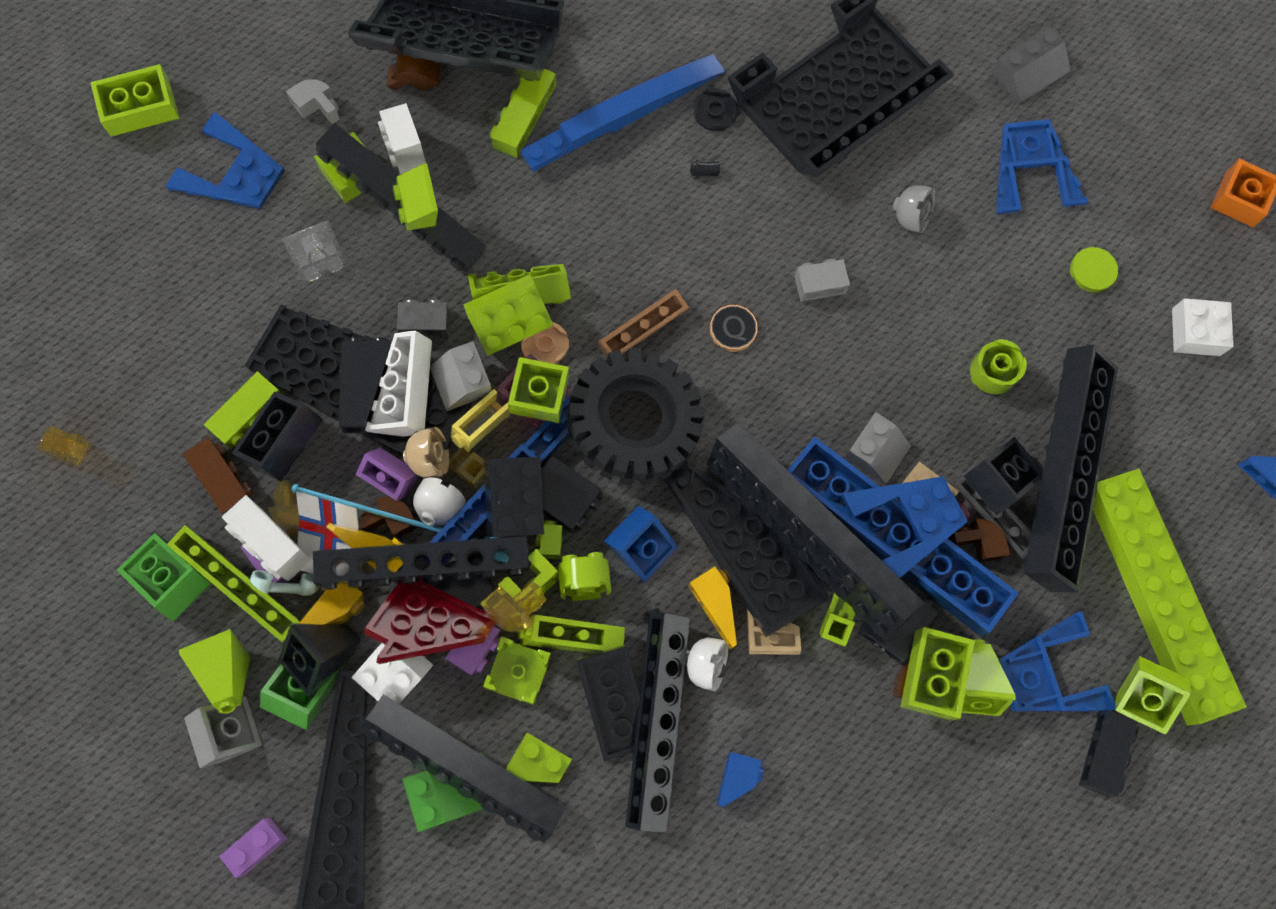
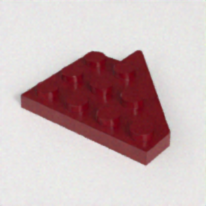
[364,579,498,664]

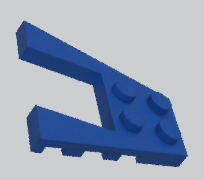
[165,112,284,209]
[996,119,1088,214]
[841,476,967,578]
[998,611,1115,711]

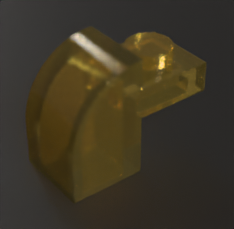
[36,426,90,465]
[449,448,485,492]
[268,480,299,534]
[480,581,547,632]

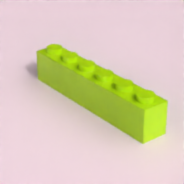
[167,525,301,643]

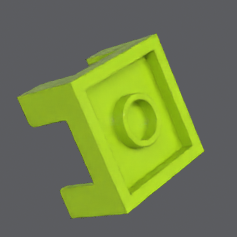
[498,549,559,614]
[483,637,552,706]

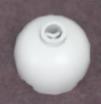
[413,477,466,526]
[685,638,728,691]

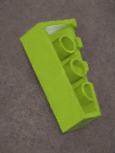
[468,264,571,304]

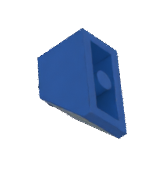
[1238,456,1276,499]
[716,752,764,807]

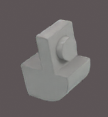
[286,79,340,125]

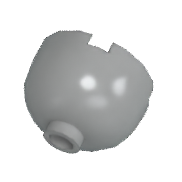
[893,185,935,233]

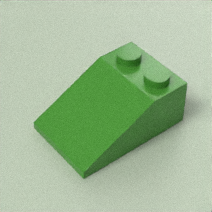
[117,533,211,622]
[260,662,346,730]
[403,752,483,832]

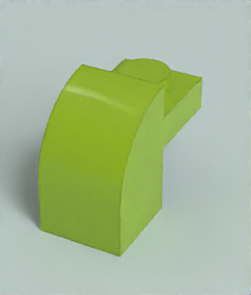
[820,592,855,647]

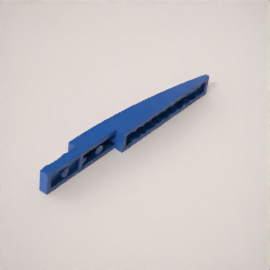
[520,54,725,172]
[421,393,572,566]

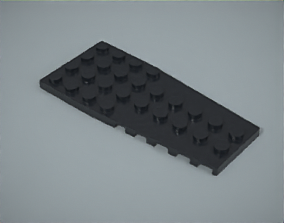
[245,305,474,455]

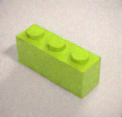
[203,371,281,449]

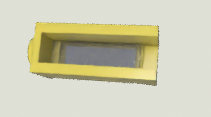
[451,389,510,453]

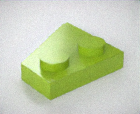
[505,733,572,783]

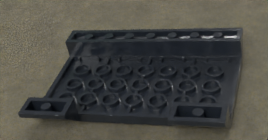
[348,0,564,81]
[728,0,955,177]

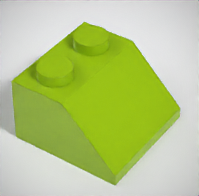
[393,163,438,231]

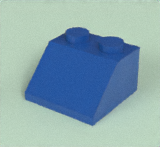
[604,506,679,582]

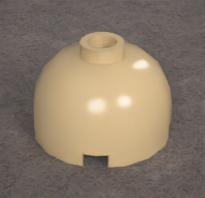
[403,427,450,478]

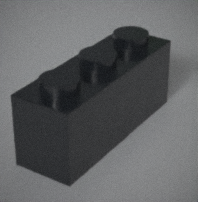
[1079,710,1138,797]

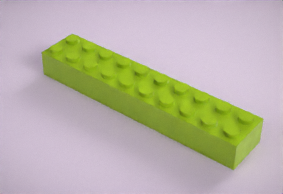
[1093,469,1246,726]

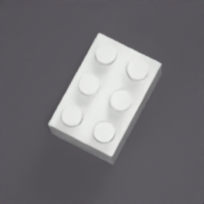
[222,495,311,581]

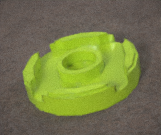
[1070,247,1118,293]

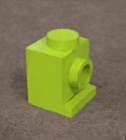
[535,521,563,560]

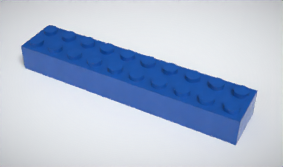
[787,437,1018,637]

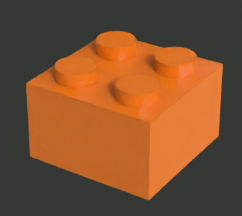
[1210,158,1276,228]

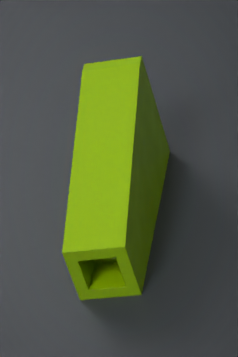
[517,615,625,653]

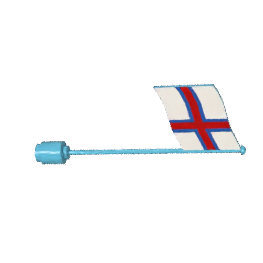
[292,484,509,576]

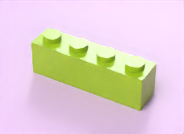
[490,69,556,158]

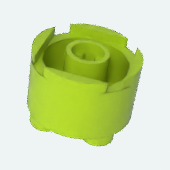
[970,339,1027,394]
[558,552,612,601]

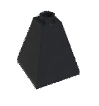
[278,623,360,697]

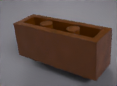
[183,437,254,515]

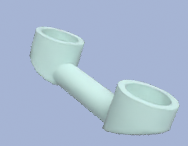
[250,570,320,596]

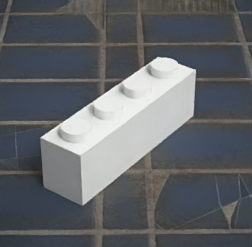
[365,330,432,437]

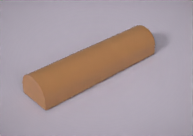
[598,289,690,357]

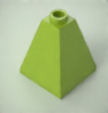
[179,629,251,714]
[962,639,1015,716]

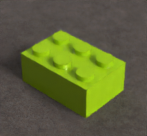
[90,64,179,137]
[463,274,554,356]
[900,627,975,721]

